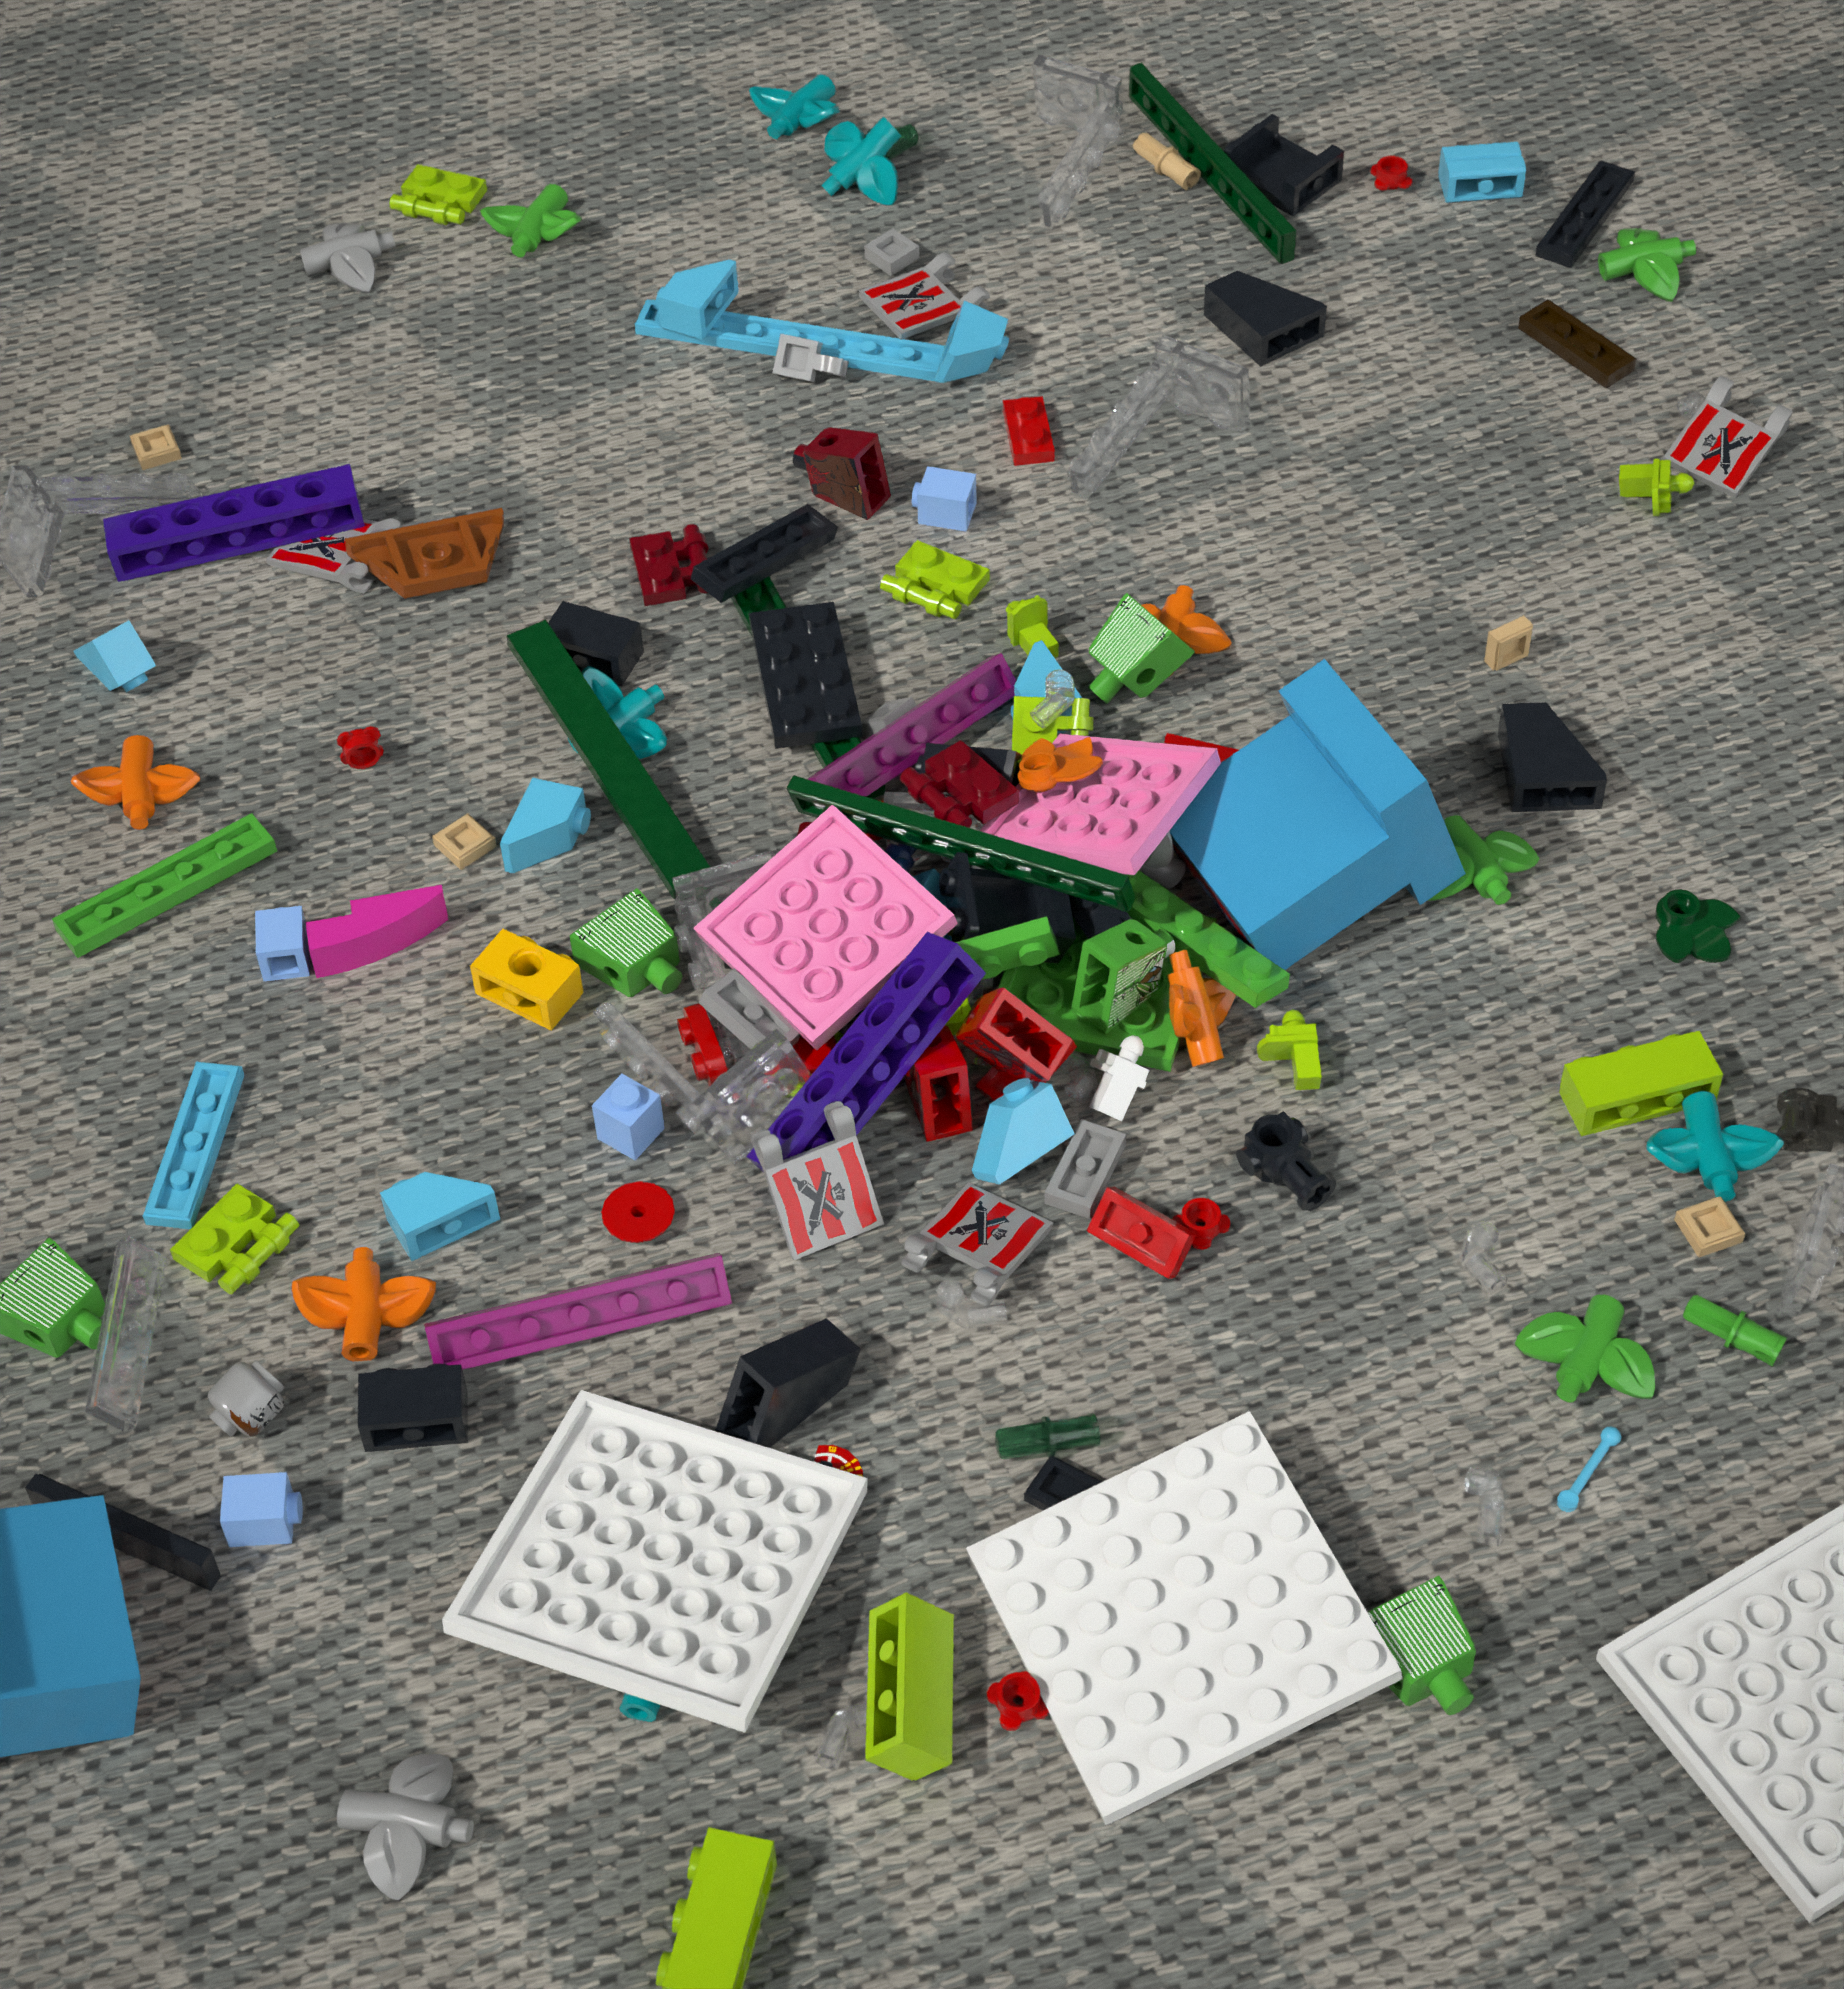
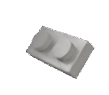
[699,969,801,1065]
[1044,1119,1127,1219]

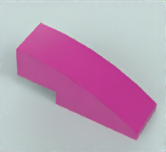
[306,885,449,978]

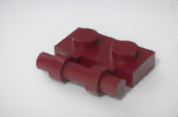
[629,524,709,606]
[900,740,1019,828]

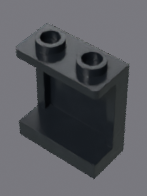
[1224,114,1344,216]
[939,852,1076,964]

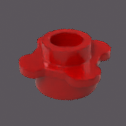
[1371,156,1412,191]
[337,726,384,769]
[1172,1198,1231,1250]
[987,1671,1049,1731]

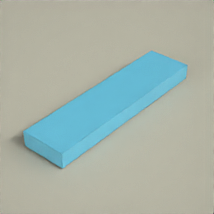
[143,1062,245,1229]

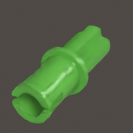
[1683,1295,1787,1367]

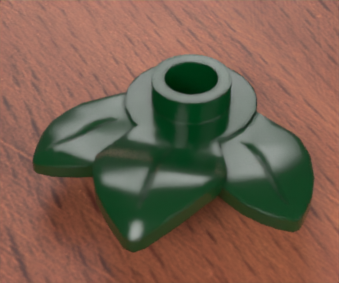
[1655,889,1741,963]

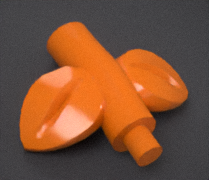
[1142,585,1232,677]
[71,735,201,830]
[1167,950,1236,1067]
[292,1247,436,1362]

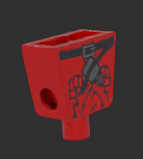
[956,987,1073,1081]
[905,1026,973,1142]

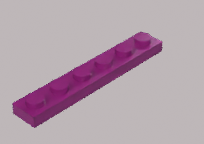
[808,653,1016,797]
[424,1252,732,1370]

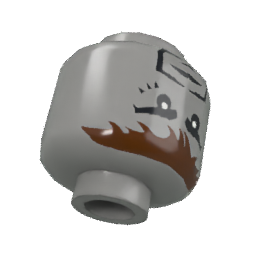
[208,1360,285,1437]

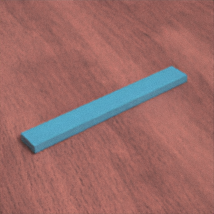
[635,299,945,382]

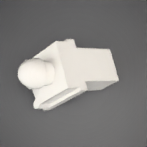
[1089,1035,1150,1121]

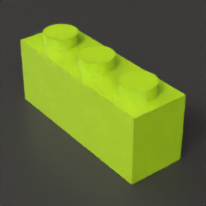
[1559,1030,1723,1137]
[865,1592,954,1780]
[656,1827,777,1989]

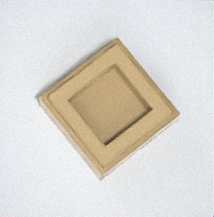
[130,424,182,470]
[1484,616,1533,671]
[432,813,497,870]
[1674,1197,1745,1258]

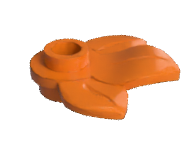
[1018,737,1103,792]

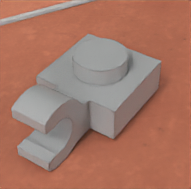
[772,334,849,383]

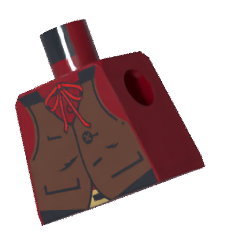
[793,427,891,520]

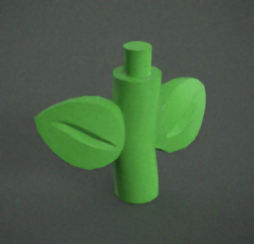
[480,184,582,257]
[1598,228,1696,302]
[1427,815,1540,905]
[1515,1294,1655,1402]

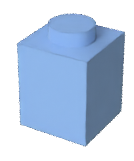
[912,466,977,532]
[255,906,310,981]
[592,1074,665,1160]
[220,1472,303,1547]

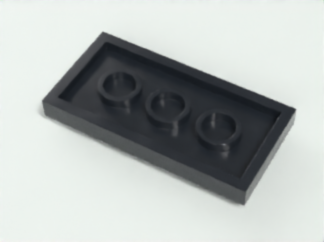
[749,602,862,749]

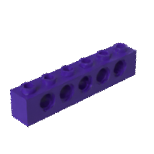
[103,464,365,582]
[746,932,986,1173]

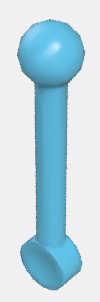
[1557,1426,1621,1512]

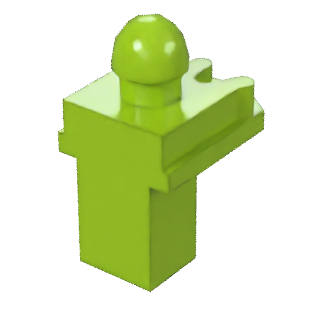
[1619,459,1694,516]
[1005,595,1059,658]
[1256,1009,1322,1090]

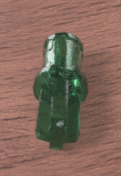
[995,1413,1100,1459]

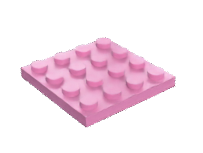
[980,734,1221,875]
[694,805,958,1050]

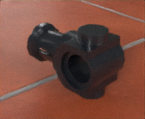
[1236,1111,1336,1211]

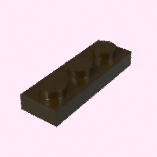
[1518,299,1637,389]

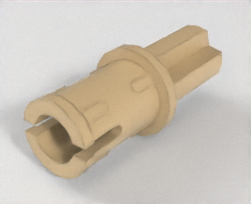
[1133,133,1201,191]

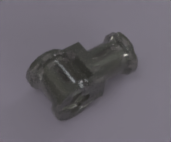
[1777,1088,1844,1153]

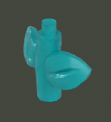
[749,74,840,139]
[821,116,901,206]
[567,666,667,759]
[1646,1091,1784,1202]

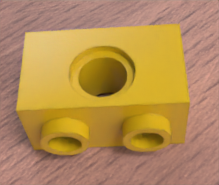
[470,928,584,1031]

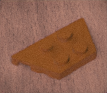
[345,508,504,599]

